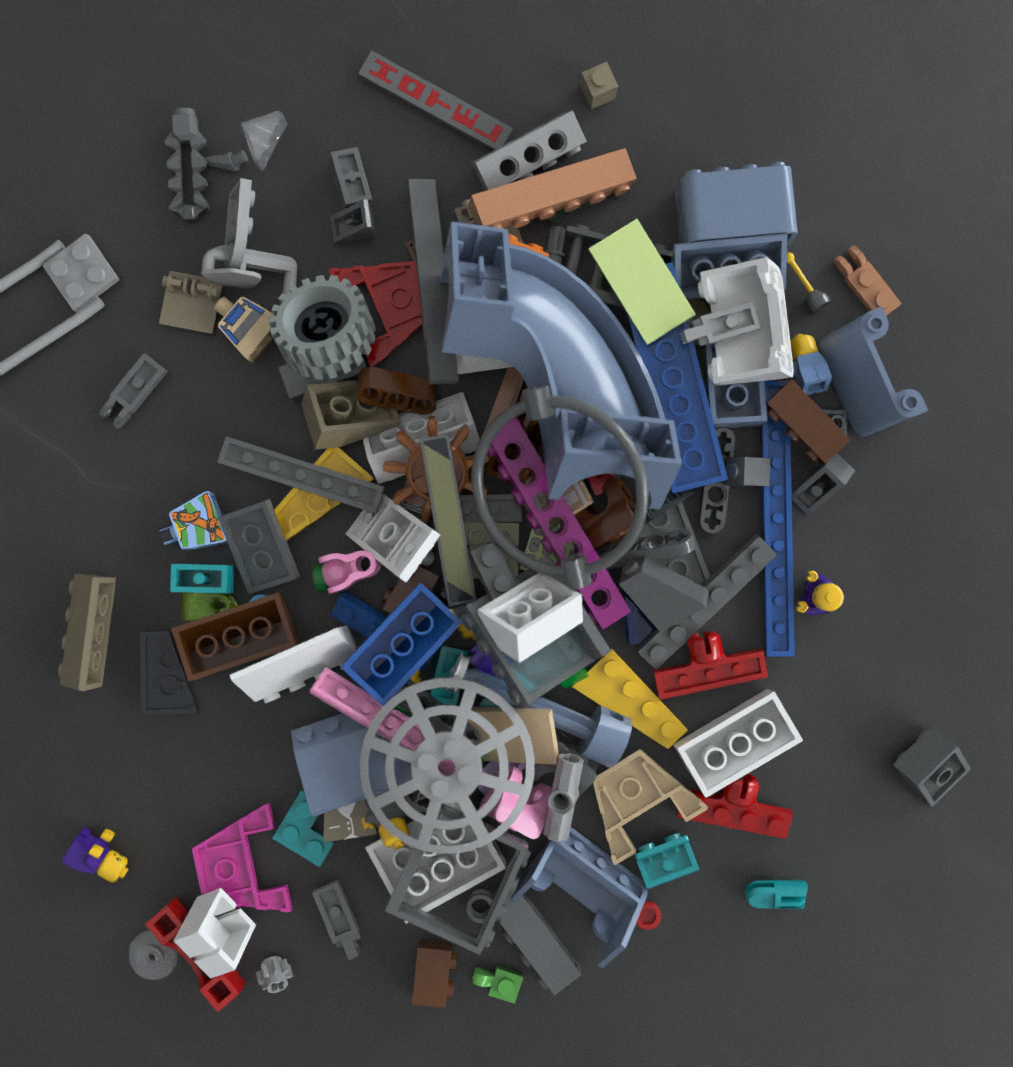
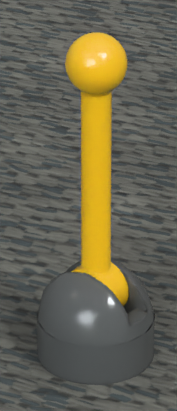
[787,252,831,313]

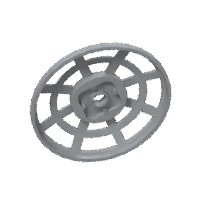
[360,678,534,854]

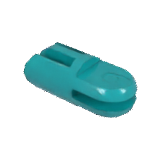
[745,880,808,909]

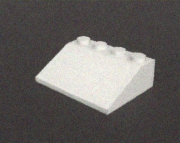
[230,625,358,704]
[366,802,506,923]

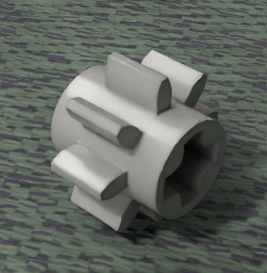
[256,956,293,993]

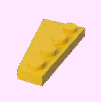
[274,447,375,541]
[572,649,688,749]

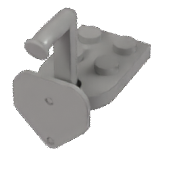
[201,178,297,296]

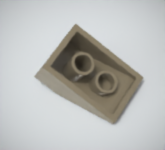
[301,380,401,450]

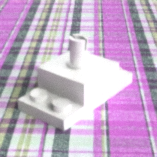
[346,494,440,582]

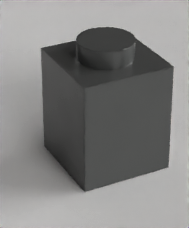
[725,457,770,486]

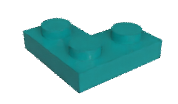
[272,789,335,867]

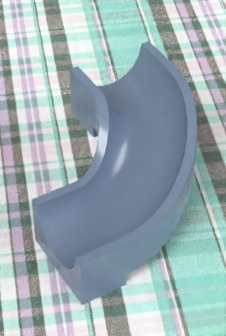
[440,221,682,510]

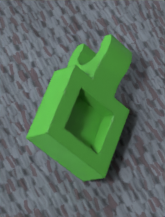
[472,965,523,1004]

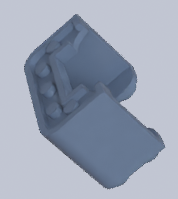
[675,162,798,246]

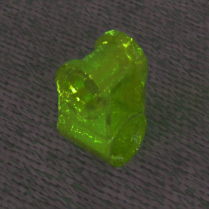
[181,593,237,621]

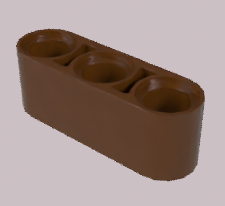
[357,367,436,415]

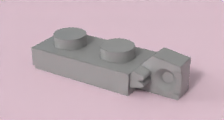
[679,301,761,346]

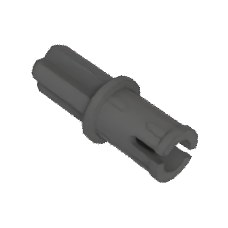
[544,226,566,264]

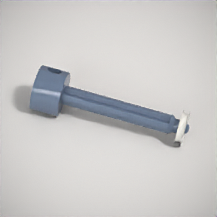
[445,652,632,768]

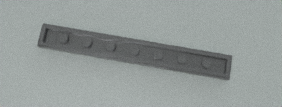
[407,179,459,384]

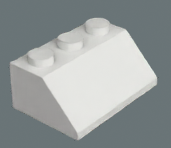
[478,573,583,663]

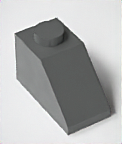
[792,453,855,516]

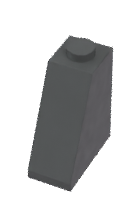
[619,556,708,632]

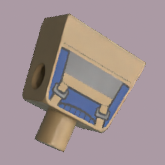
[214,296,274,363]

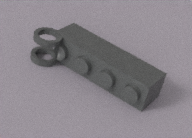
[466,884,581,996]

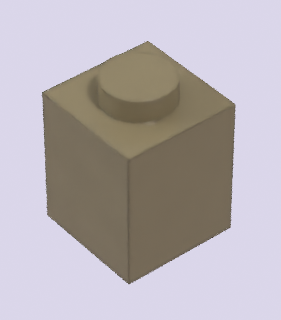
[580,62,618,110]

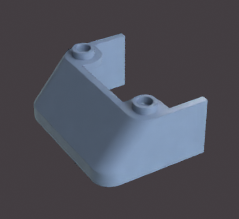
[510,827,648,968]

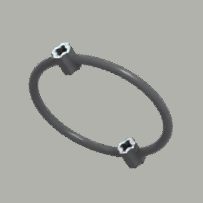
[471,385,648,590]

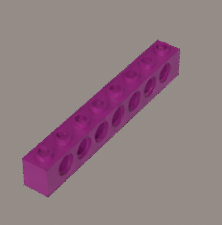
[487,418,631,630]

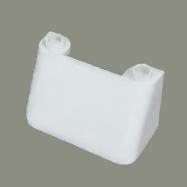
[698,257,794,385]

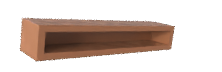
[468,148,637,229]

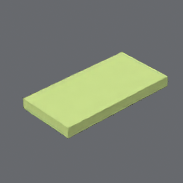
[589,219,696,345]

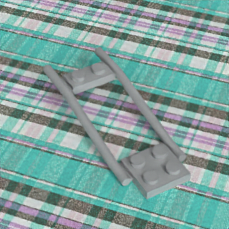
[0,234,120,376]

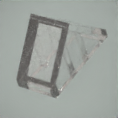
[241,111,288,171]

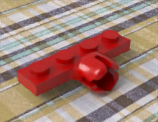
[653,631,768,700]
[676,773,793,839]

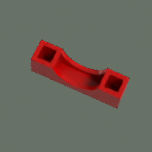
[145,897,246,1012]

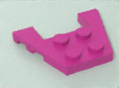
[192,802,293,912]

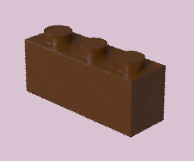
[766,380,851,464]

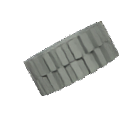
[269,275,376,380]

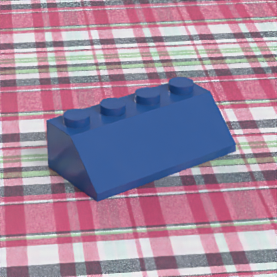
[341,582,462,706]

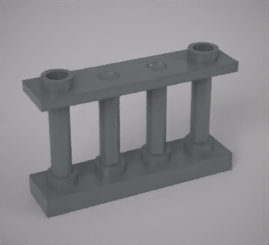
[565,224,672,314]

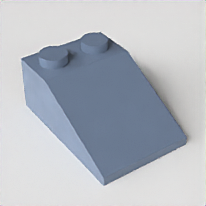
[704,343,767,429]

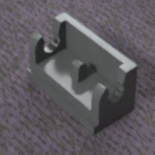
[329,147,372,210]

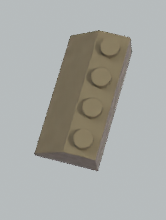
[58,574,116,691]

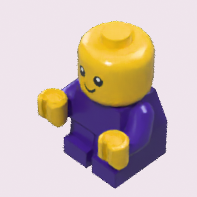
[796,571,844,615]
[62,827,129,883]

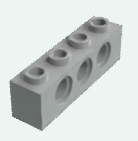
[472,110,587,191]

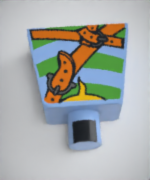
[159,491,228,550]

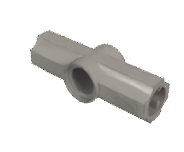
[543,753,584,842]

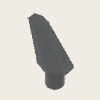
[204,150,248,171]

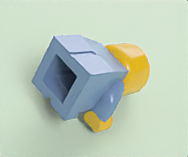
[785,334,832,395]

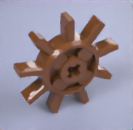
[383,416,490,523]

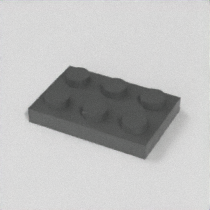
[218,499,300,594]

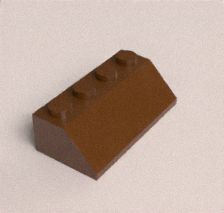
[171,592,301,682]

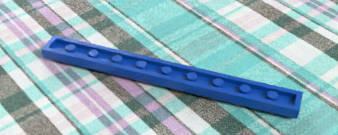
[761,381,795,657]

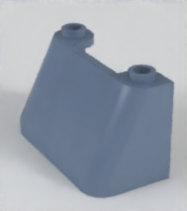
[817,306,928,437]

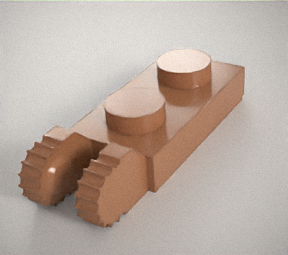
[834,245,902,315]

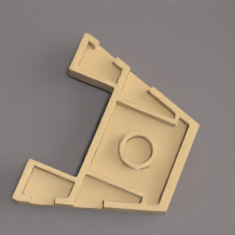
[593,749,708,865]

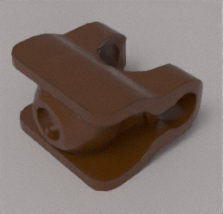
[574,477,646,548]

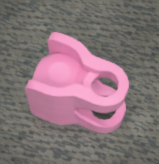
[318,550,382,594]
[480,764,552,839]

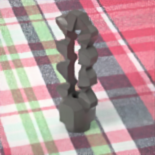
[165,108,210,221]

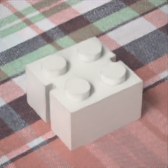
[174,888,256,978]

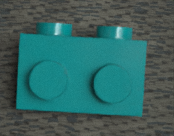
[635,833,700,890]

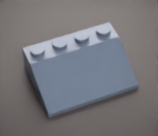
[291,713,413,817]

